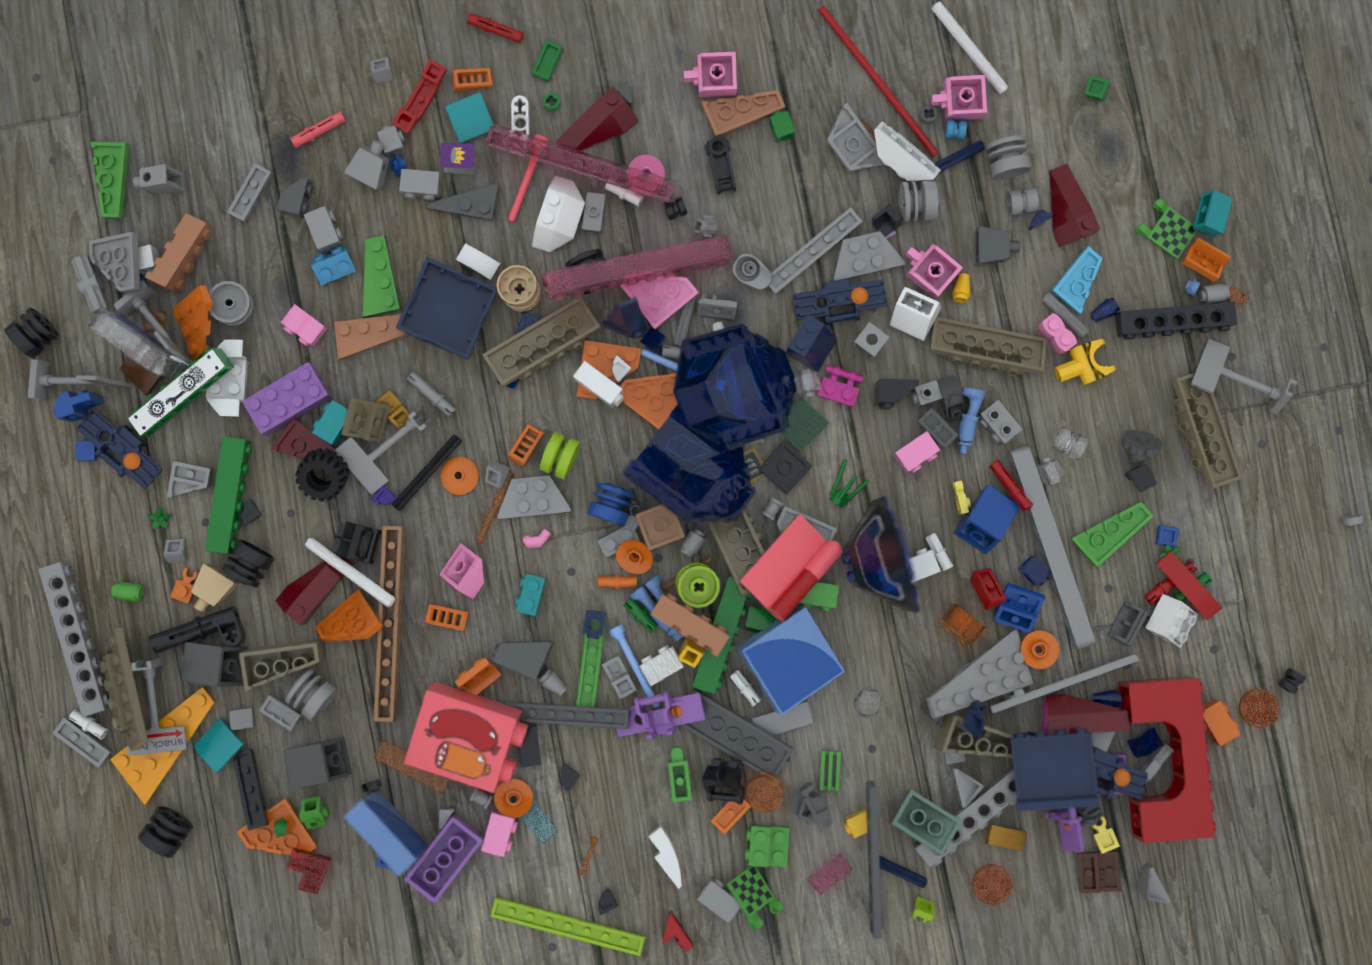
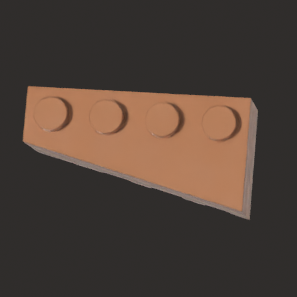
[145,213,212,294]
[650,593,730,656]

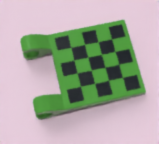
[1135,199,1197,260]
[726,866,783,931]

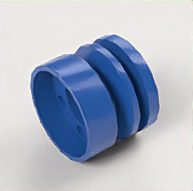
[587,482,635,526]

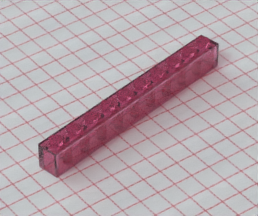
[486,124,677,202]
[541,235,733,301]

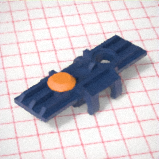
[792,279,888,325]
[76,409,163,489]
[1093,748,1148,800]

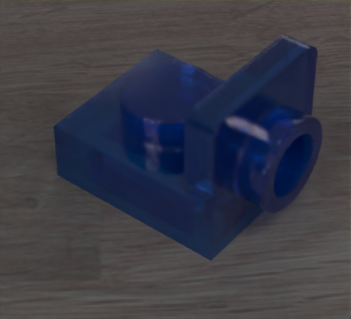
[1127,727,1163,758]

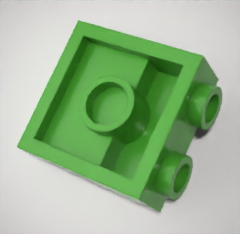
[745,824,790,867]

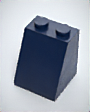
[785,314,837,373]

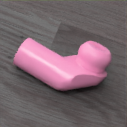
[523,528,551,548]

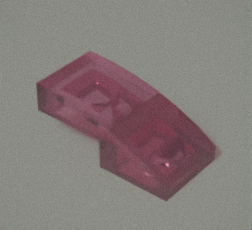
[808,853,852,895]

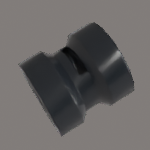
[664,197,688,221]
[1278,668,1306,695]

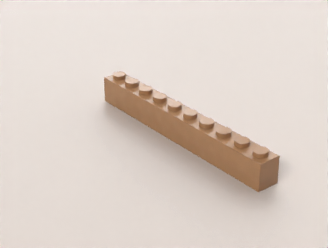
[374,526,406,722]

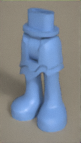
[957,387,986,454]
[629,574,684,641]

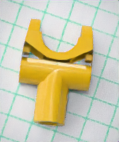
[1054,339,1116,385]

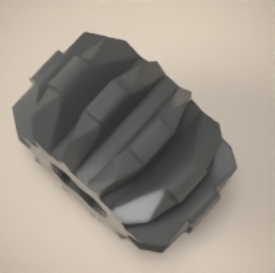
[1076,806,1102,827]

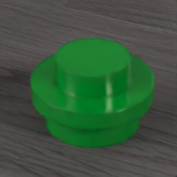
[273,818,288,838]

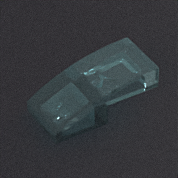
[521,800,558,843]

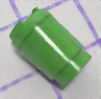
[111,582,144,602]

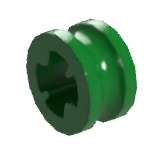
[543,93,560,112]

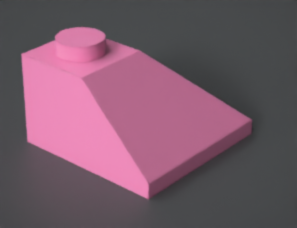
[439,543,484,599]

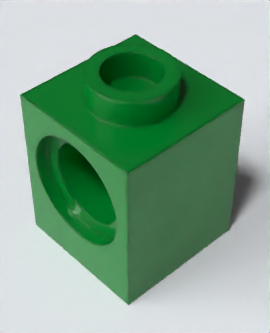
[1084,75,1111,102]
[769,110,795,143]

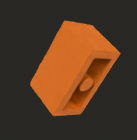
[1203,699,1240,746]

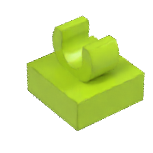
[913,896,935,923]

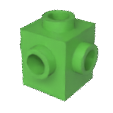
[299,796,330,829]

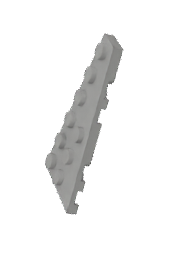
[927,628,1033,718]

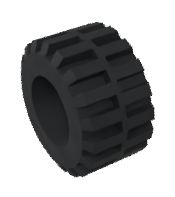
[295,448,349,501]

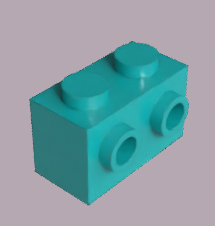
[1193,190,1232,237]
[312,400,348,446]
[515,574,547,616]

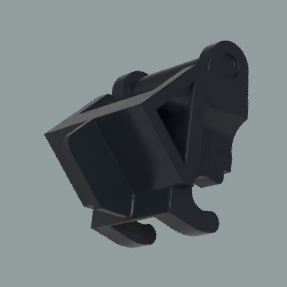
[332,521,382,564]
[702,758,745,805]

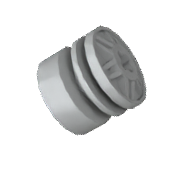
[985,135,1032,180]
[898,180,939,222]
[285,669,338,722]

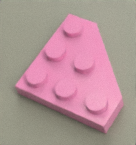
[619,272,699,329]

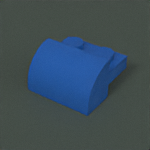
[54,390,105,423]
[993,582,1045,633]

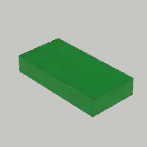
[531,40,564,83]

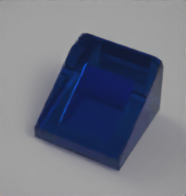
[1028,209,1053,231]
[640,327,666,353]

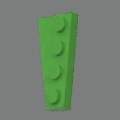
[1070,502,1154,567]

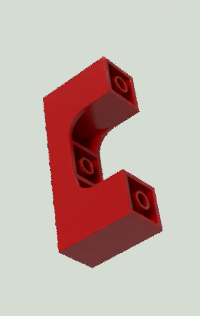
[1118,676,1216,843]

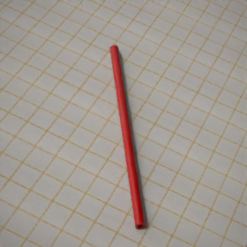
[818,6,939,157]

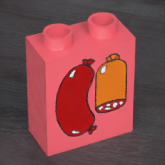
[404,681,528,793]

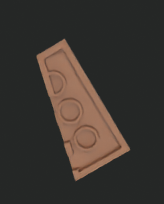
[701,90,785,136]
[334,314,408,360]

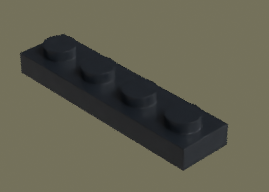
[233,748,269,830]

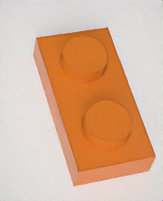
[710,799,751,835]

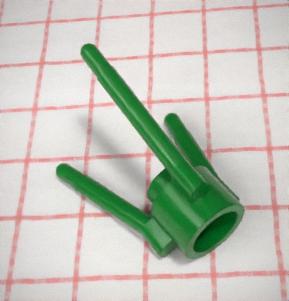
[829,459,869,508]

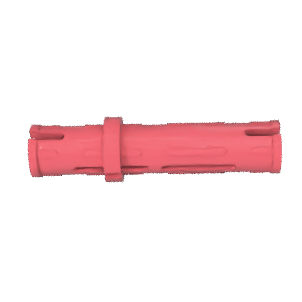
[290,111,346,149]

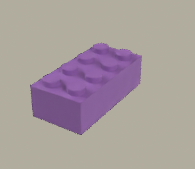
[242,362,333,436]
[404,813,485,904]

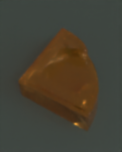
[1227,286,1249,305]

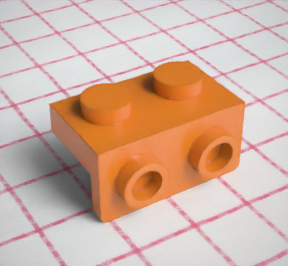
[1182,238,1231,282]
[455,657,502,695]

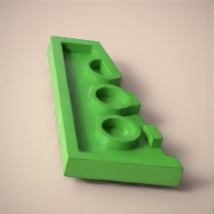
[91,142,129,219]
[363,235,401,318]

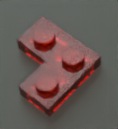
[286,847,331,894]

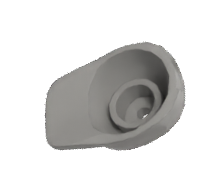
[733,254,772,290]

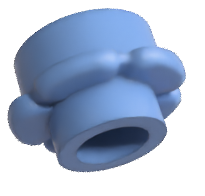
[1184,278,1201,297]

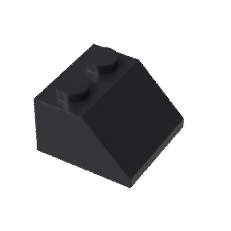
[874,379,919,410]

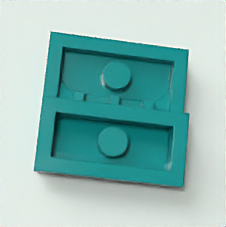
[445,92,495,143]
[194,717,245,773]

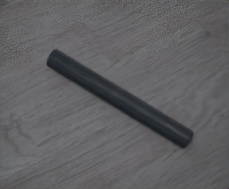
[392,435,462,511]

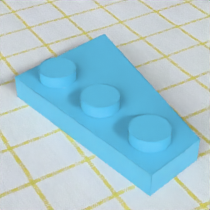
[1051,246,1102,315]

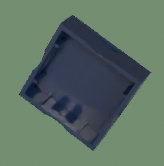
[396,257,497,360]

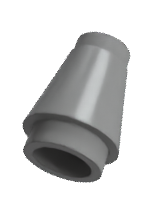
[538,669,567,697]

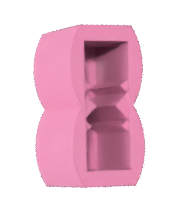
[281,304,328,346]
[1037,313,1077,355]

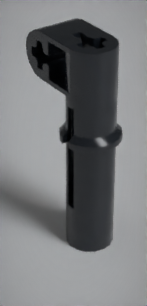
[149,606,246,654]

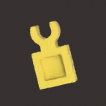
[952,481,971,515]
[1091,816,1120,854]

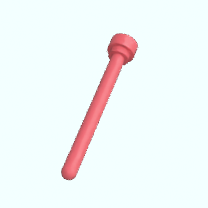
[508,134,550,222]

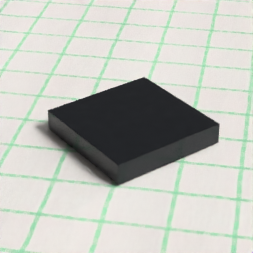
[758,441,812,495]

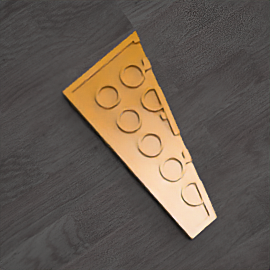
[110,687,216,805]

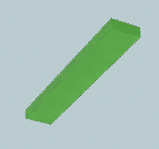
[576,610,607,728]

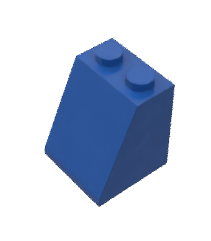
[954,485,1019,554]

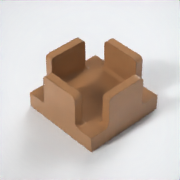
[635,503,685,551]

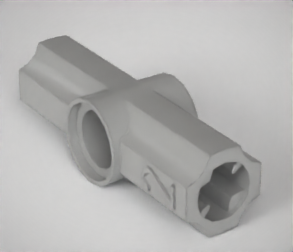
[71,255,109,314]

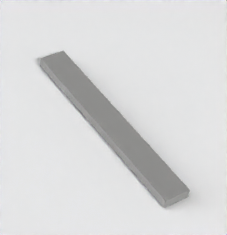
[988,654,1139,715]

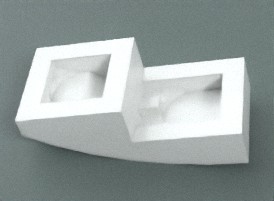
[456,243,500,280]

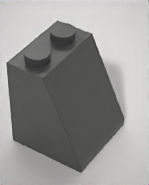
[491,640,554,680]
[181,642,248,686]
[283,737,352,789]

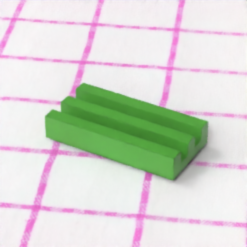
[819,750,841,791]

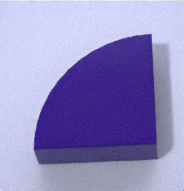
[371,485,397,505]

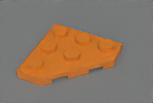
[173,285,212,361]
[576,340,642,400]
[620,373,694,430]
[315,589,383,642]
[236,798,319,858]

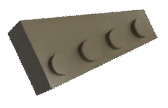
[239,639,324,691]
[934,713,1014,758]

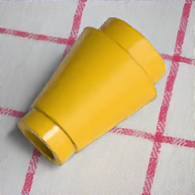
[951,273,971,303]

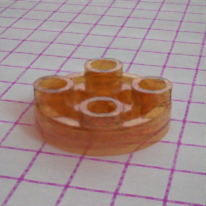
[1239,688,1279,728]
[745,772,785,813]
[972,864,1013,906]

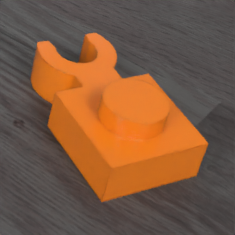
[170,568,199,604]

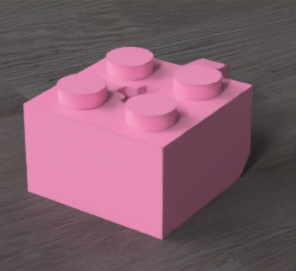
[683,52,737,98]
[930,75,987,121]
[905,244,963,300]

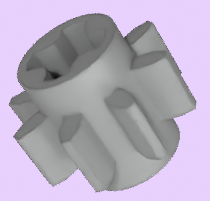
[693,215,717,239]

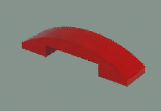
[392,59,447,134]
[1156,551,1222,620]

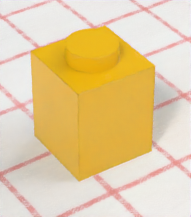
[678,637,705,668]
[843,808,867,839]

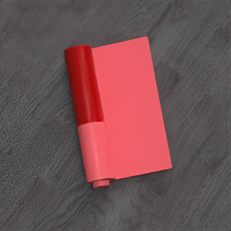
[739,514,843,622]

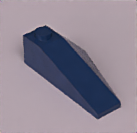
[603,297,647,339]

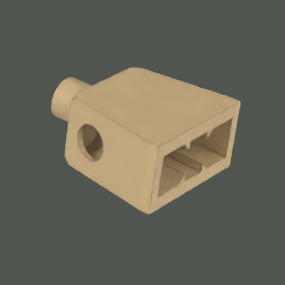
[191,563,240,612]

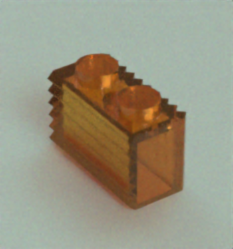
[939,603,986,646]

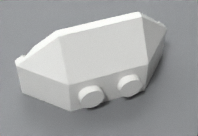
[874,121,941,181]
[532,176,585,253]

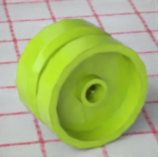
[539,431,581,480]
[675,561,720,608]

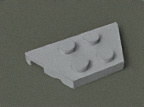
[826,103,885,172]
[833,231,905,282]
[497,475,571,519]

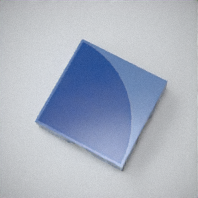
[736,605,845,716]
[344,789,430,877]

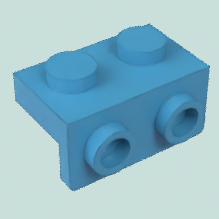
[311,246,356,286]

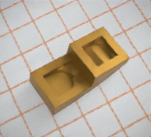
[375,389,410,430]
[985,824,1027,851]

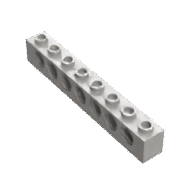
[38,562,110,717]
[912,765,1017,867]

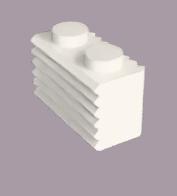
[639,645,684,686]

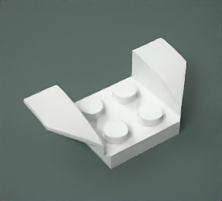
[206,340,248,417]

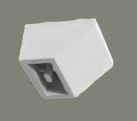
[890,287,941,341]
[1145,594,1198,648]

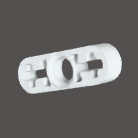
[511,95,530,152]

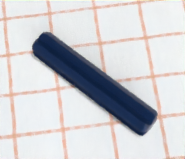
[934,140,985,173]
[879,856,927,888]

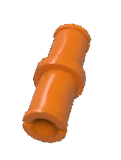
[598,574,637,590]

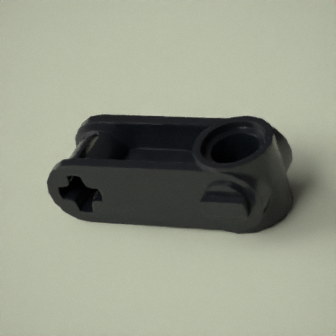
[704,136,736,195]

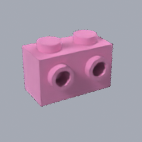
[893,431,940,473]
[481,810,518,857]

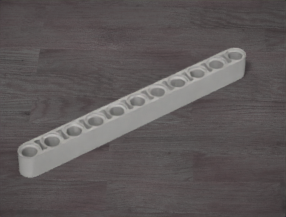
[1008,445,1095,650]

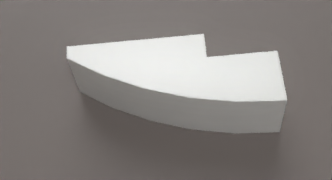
[649,825,682,889]

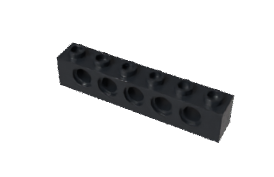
[1115,302,1237,340]

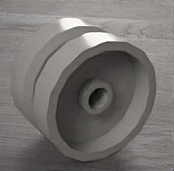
[209,281,254,327]

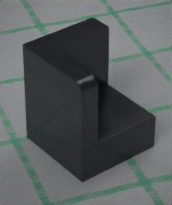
[872,204,902,237]
[1124,463,1157,492]

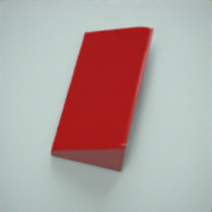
[970,568,1007,610]

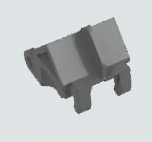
[788,782,833,828]

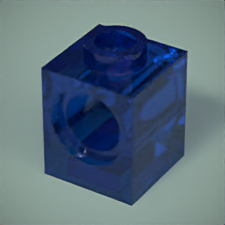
[1017,555,1051,586]
[583,610,607,639]

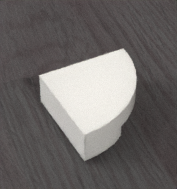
[612,356,632,383]

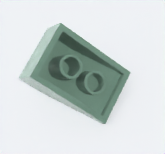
[888,790,962,856]

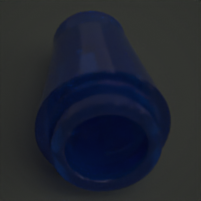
[1090,297,1120,323]
[1092,689,1122,707]

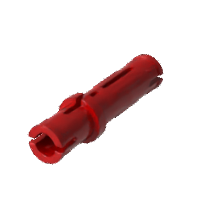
[467,12,524,44]
[989,460,1034,512]
[1144,561,1197,605]

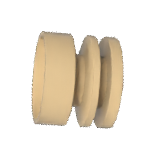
[497,265,542,312]

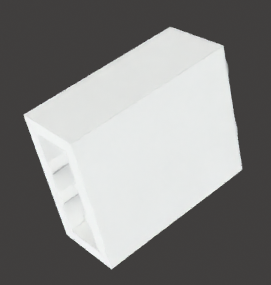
[573,361,624,409]

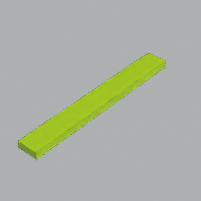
[490,897,645,956]

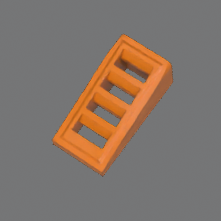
[451,68,493,93]
[508,424,544,468]
[425,604,469,631]

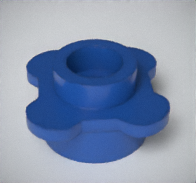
[390,154,406,177]

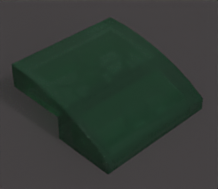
[781,397,829,452]

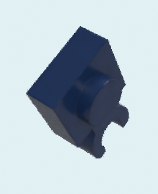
[963,700,986,738]

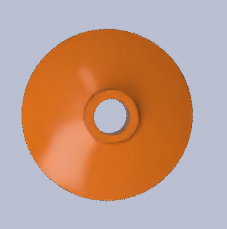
[441,457,479,495]
[616,540,653,574]
[1020,630,1059,669]
[494,779,533,818]

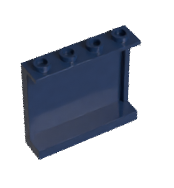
[1010,728,1100,811]

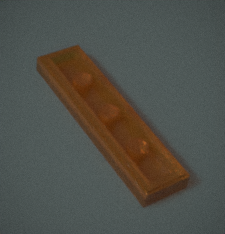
[374,740,450,794]

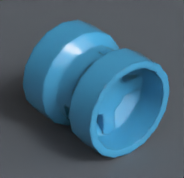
[944,119,967,140]

